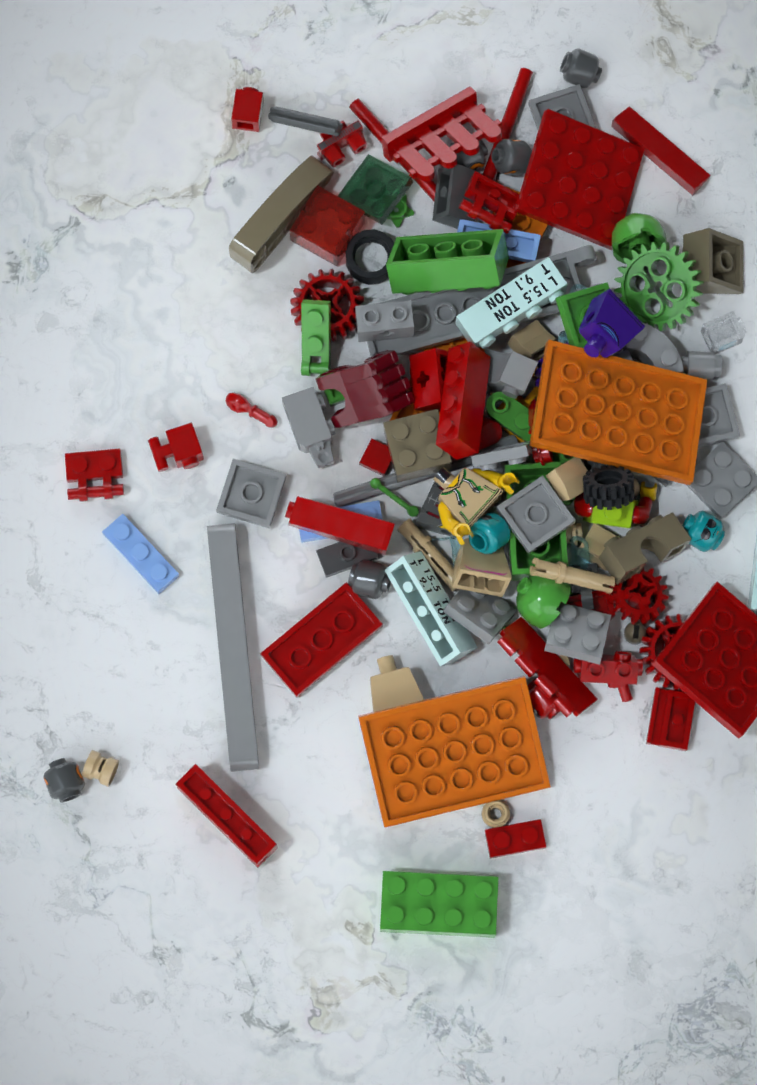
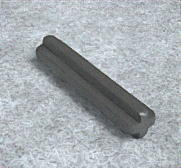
[268,106,343,136]

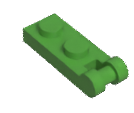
[301,299,331,376]

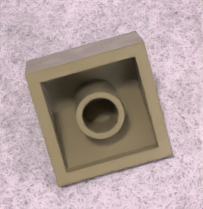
[682,228,743,294]

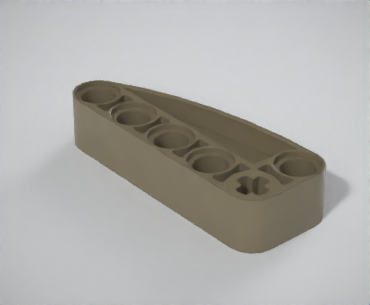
[229,155,334,273]

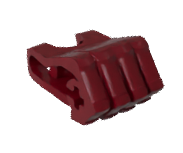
[315,350,414,428]

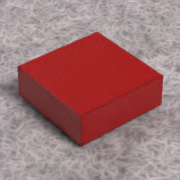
[359,438,392,476]

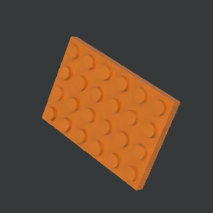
[529,340,707,485]
[358,676,550,828]

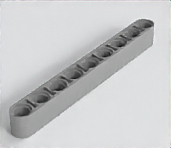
[207,523,259,772]

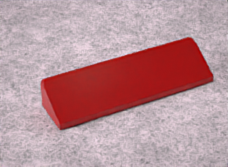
[611,106,711,196]

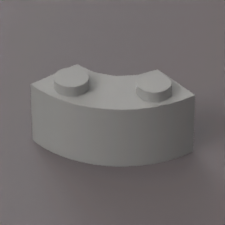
[623,323,684,373]
[484,348,538,399]

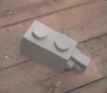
[282,387,335,468]

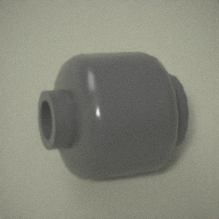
[560,48,602,88]
[348,559,391,599]

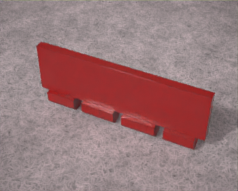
[497,617,598,718]

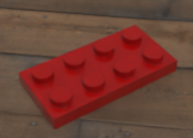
[260,582,383,698]

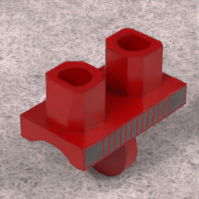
[317,120,367,168]

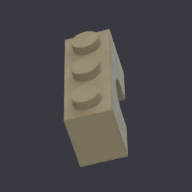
[599,512,691,585]

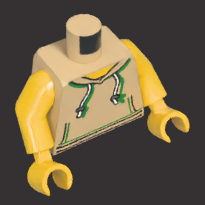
[433,467,520,545]

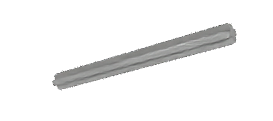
[333,435,518,507]

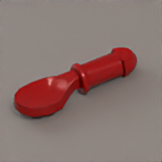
[225,392,278,428]

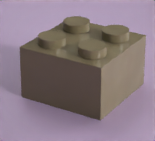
[383,409,452,483]

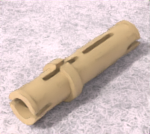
[397,518,457,592]
[530,558,615,594]

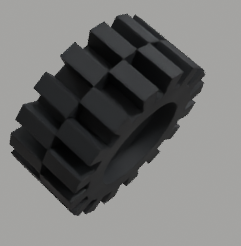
[583,465,635,510]

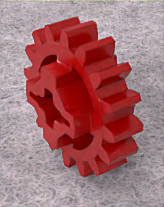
[607,568,669,625]

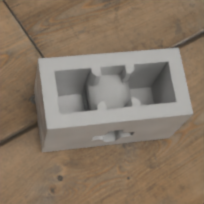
[355,300,414,342]

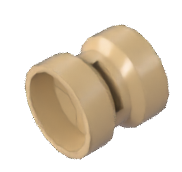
[82,750,119,787]

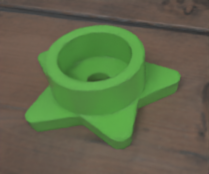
[379,194,414,228]

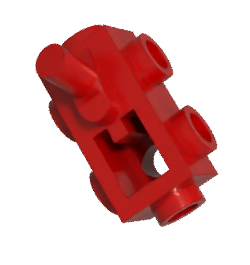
[573,651,643,702]

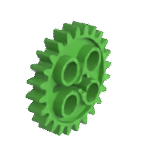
[614,242,704,332]

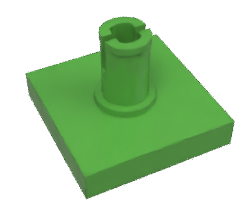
[555,282,610,348]

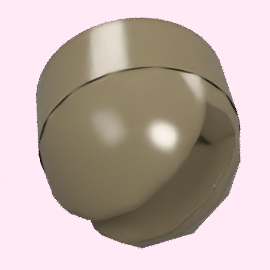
[624,621,647,645]

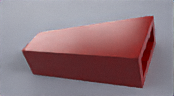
[285,496,395,556]

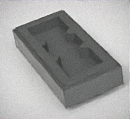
[316,542,378,578]

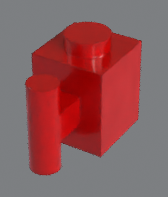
[148,422,204,472]

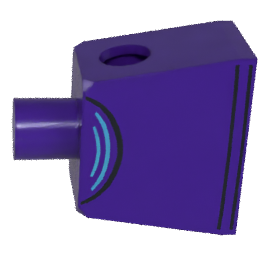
[579,289,645,358]

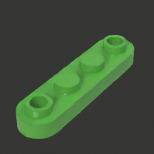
[486,392,574,465]

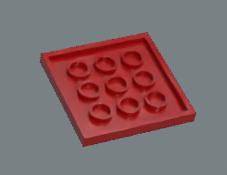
[515,109,644,250]
[652,581,757,739]

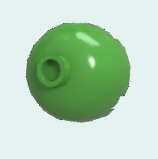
[612,213,667,264]
[516,575,571,629]

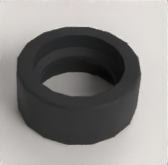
[345,229,394,285]

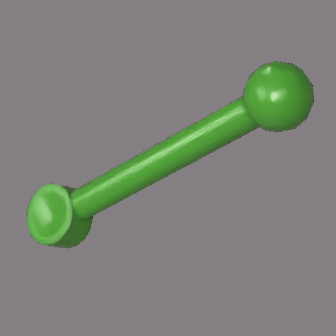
[370,478,419,517]

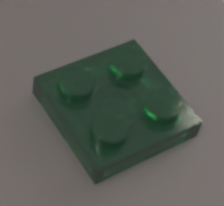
[337,154,413,225]

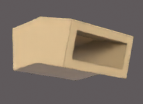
[507,320,556,361]
[546,457,588,501]
[576,523,620,571]

